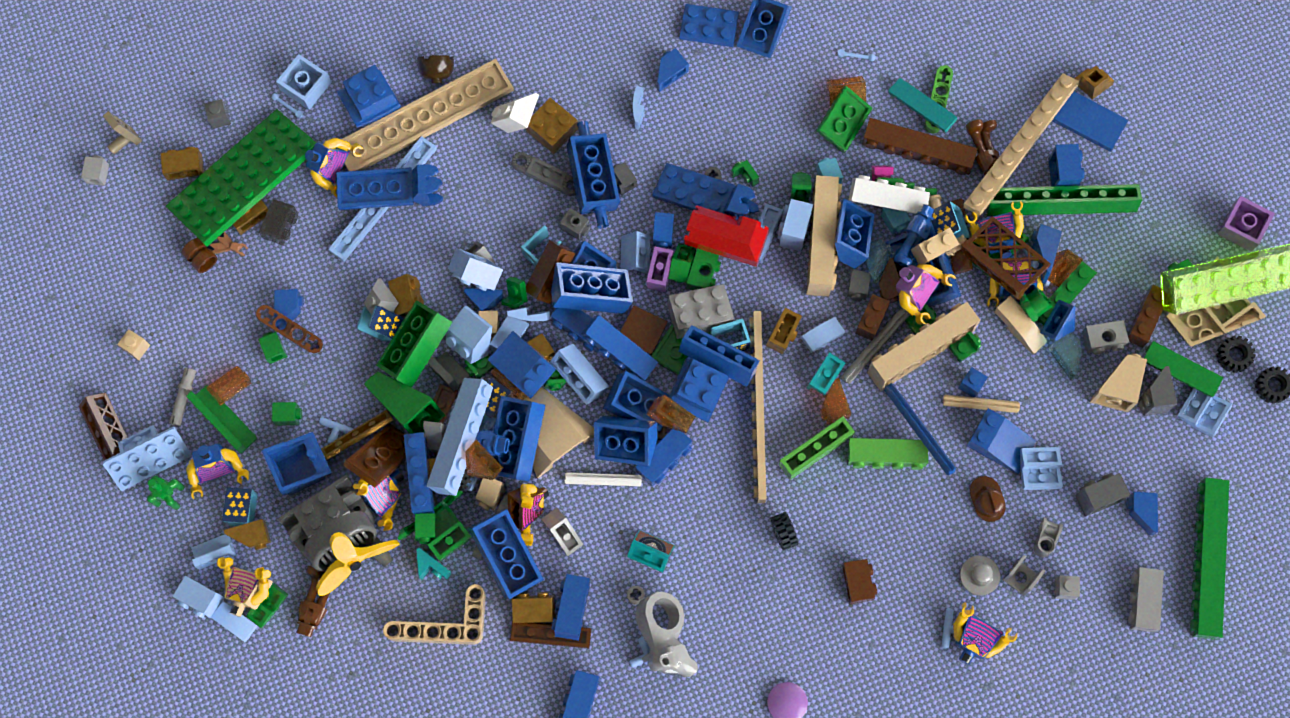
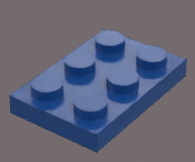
[680,4,739,47]

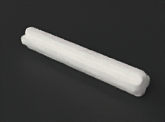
[565,472,642,487]

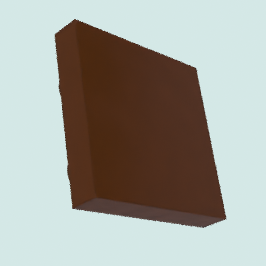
[620,306,668,356]

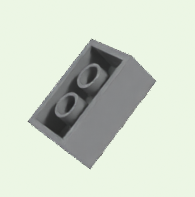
[667,284,734,339]

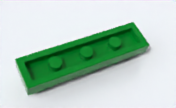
[1038,261,1097,325]

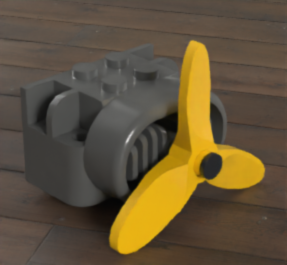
[278,475,400,596]

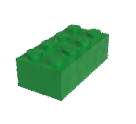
[376,300,452,388]

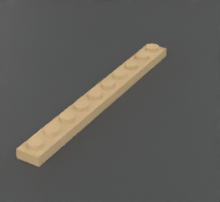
[964,73,1079,216]
[749,311,766,503]

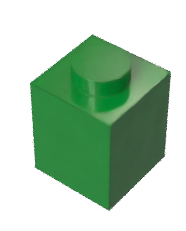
[258,332,288,364]
[272,402,302,426]
[415,513,435,544]

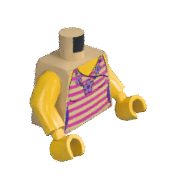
[217,557,273,617]

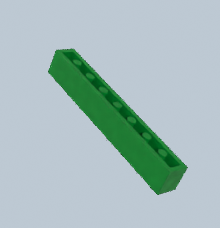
[986,184,1142,216]
[1190,477,1230,640]

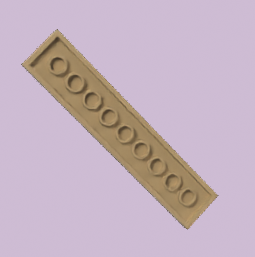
[341,59,514,171]

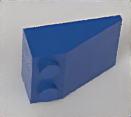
[736,0,792,59]
[488,331,557,399]
[603,371,671,432]
[966,408,1036,475]

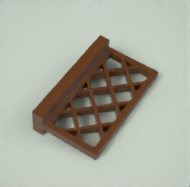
[961,216,1051,300]

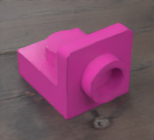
[872,165,893,182]

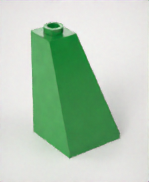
[364,371,446,434]

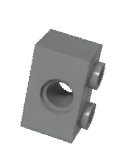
[1082,320,1129,355]

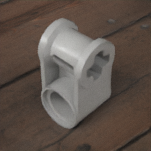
[1033,517,1063,558]

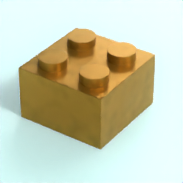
[526,98,578,154]

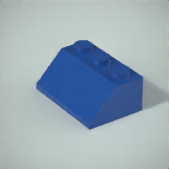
[835,198,875,269]
[594,415,657,466]

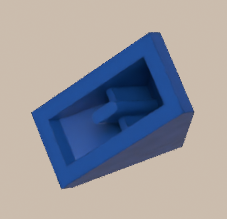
[464,288,504,311]
[1040,300,1076,341]

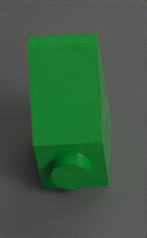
[790,172,811,203]
[668,243,697,283]

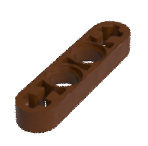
[255,305,323,353]

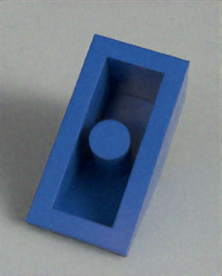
[657,48,689,92]
[653,212,674,249]
[274,289,304,330]
[1126,492,1158,535]

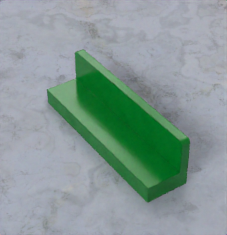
[1144,341,1224,397]
[186,385,258,454]

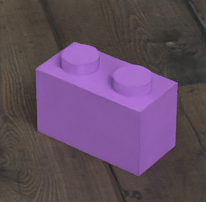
[646,246,674,292]

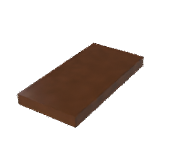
[343,424,406,488]

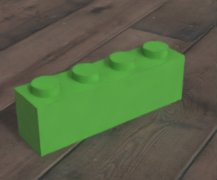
[779,416,855,480]
[848,438,928,470]

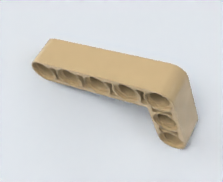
[383,584,486,645]

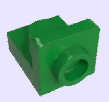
[731,160,759,187]
[501,276,528,309]
[905,304,937,335]
[949,331,981,363]
[464,355,495,379]
[543,370,566,391]

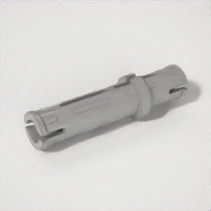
[169,368,197,427]

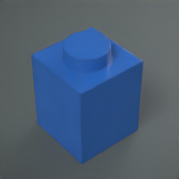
[958,367,988,397]

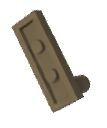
[103,111,142,155]

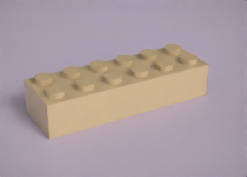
[806,175,842,297]
[867,302,980,392]

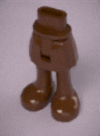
[965,119,1000,175]
[296,566,330,637]

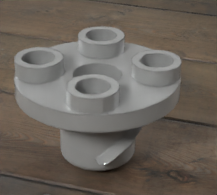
[960,556,1000,596]

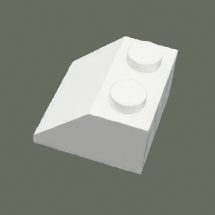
[491,93,539,133]

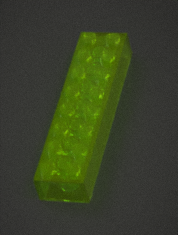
[1161,244,1290,315]

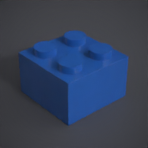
[1048,144,1085,186]

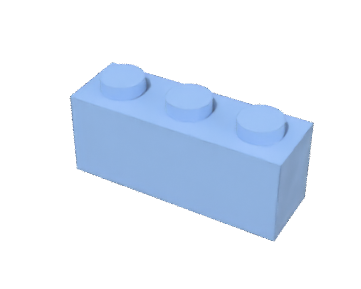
[550,344,609,405]

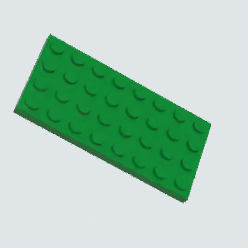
[166,109,317,247]

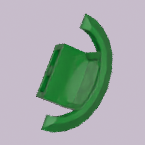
[398,491,472,562]

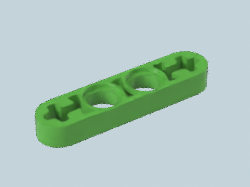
[925,65,953,134]

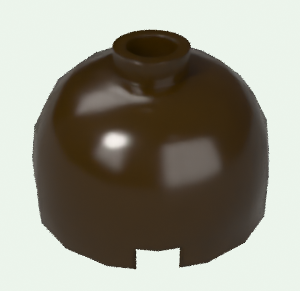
[417,55,454,83]

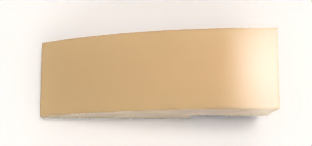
[994,296,1047,355]

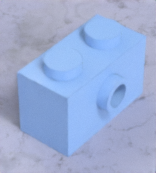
[173,576,224,618]

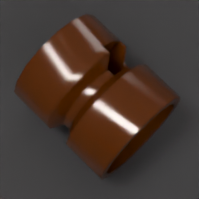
[181,238,218,273]

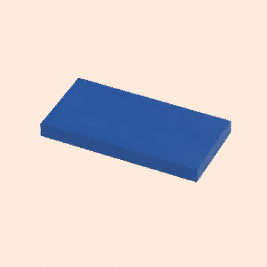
[1052,91,1129,152]

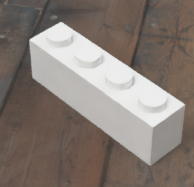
[849,175,930,214]

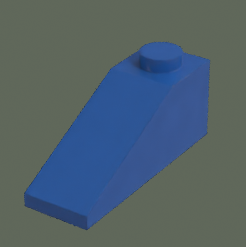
[1030,224,1062,284]

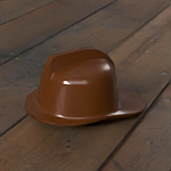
[969,476,1006,522]

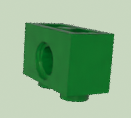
[686,249,721,291]

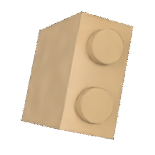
[1090,354,1147,412]

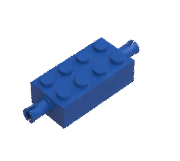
[566,121,620,229]

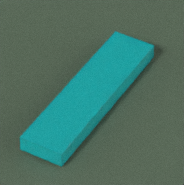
[888,78,958,133]

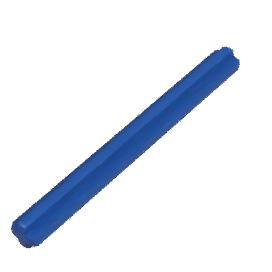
[884,383,956,475]

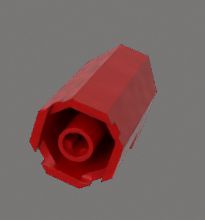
[684,205,769,267]

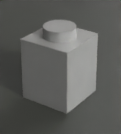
[81,155,109,186]
[1055,575,1080,600]

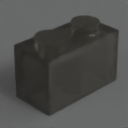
[259,199,298,245]

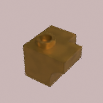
[1074,66,1114,100]

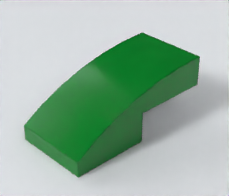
[246,583,288,628]

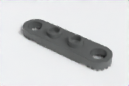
[511,152,576,196]

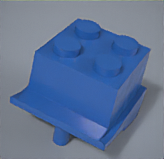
[336,64,401,128]
[666,357,729,423]
[262,432,332,496]

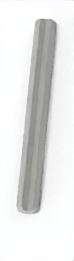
[841,309,909,384]

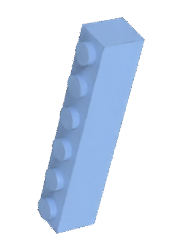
[427,378,493,496]

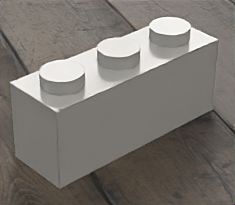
[1128,567,1164,633]

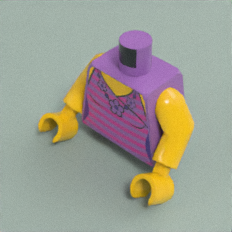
[896,264,956,325]

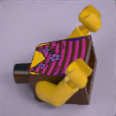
[508,483,549,546]

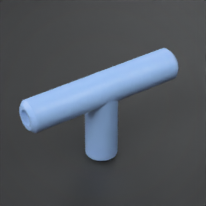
[319,417,353,444]
[941,608,954,649]
[629,637,650,668]

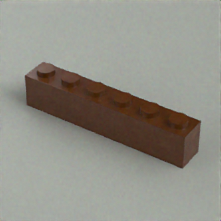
[862,118,978,175]

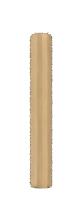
[943,395,1020,413]

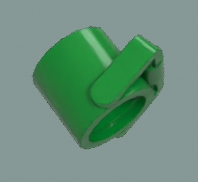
[1019,287,1053,322]

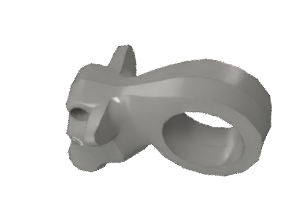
[635,592,698,677]

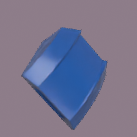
[570,241,617,269]

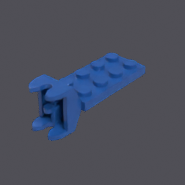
[652,163,759,220]
[337,164,443,210]

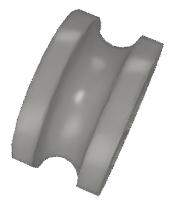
[627,586,645,605]

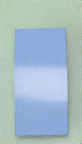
[633,86,645,130]
[801,317,845,353]
[211,601,257,642]

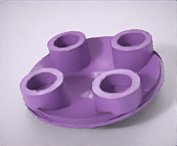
[767,682,808,718]

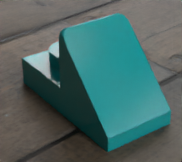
[416,547,452,580]

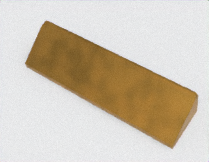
[321,410,393,460]

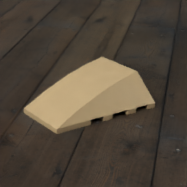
[1166,257,1266,347]
[518,387,594,479]

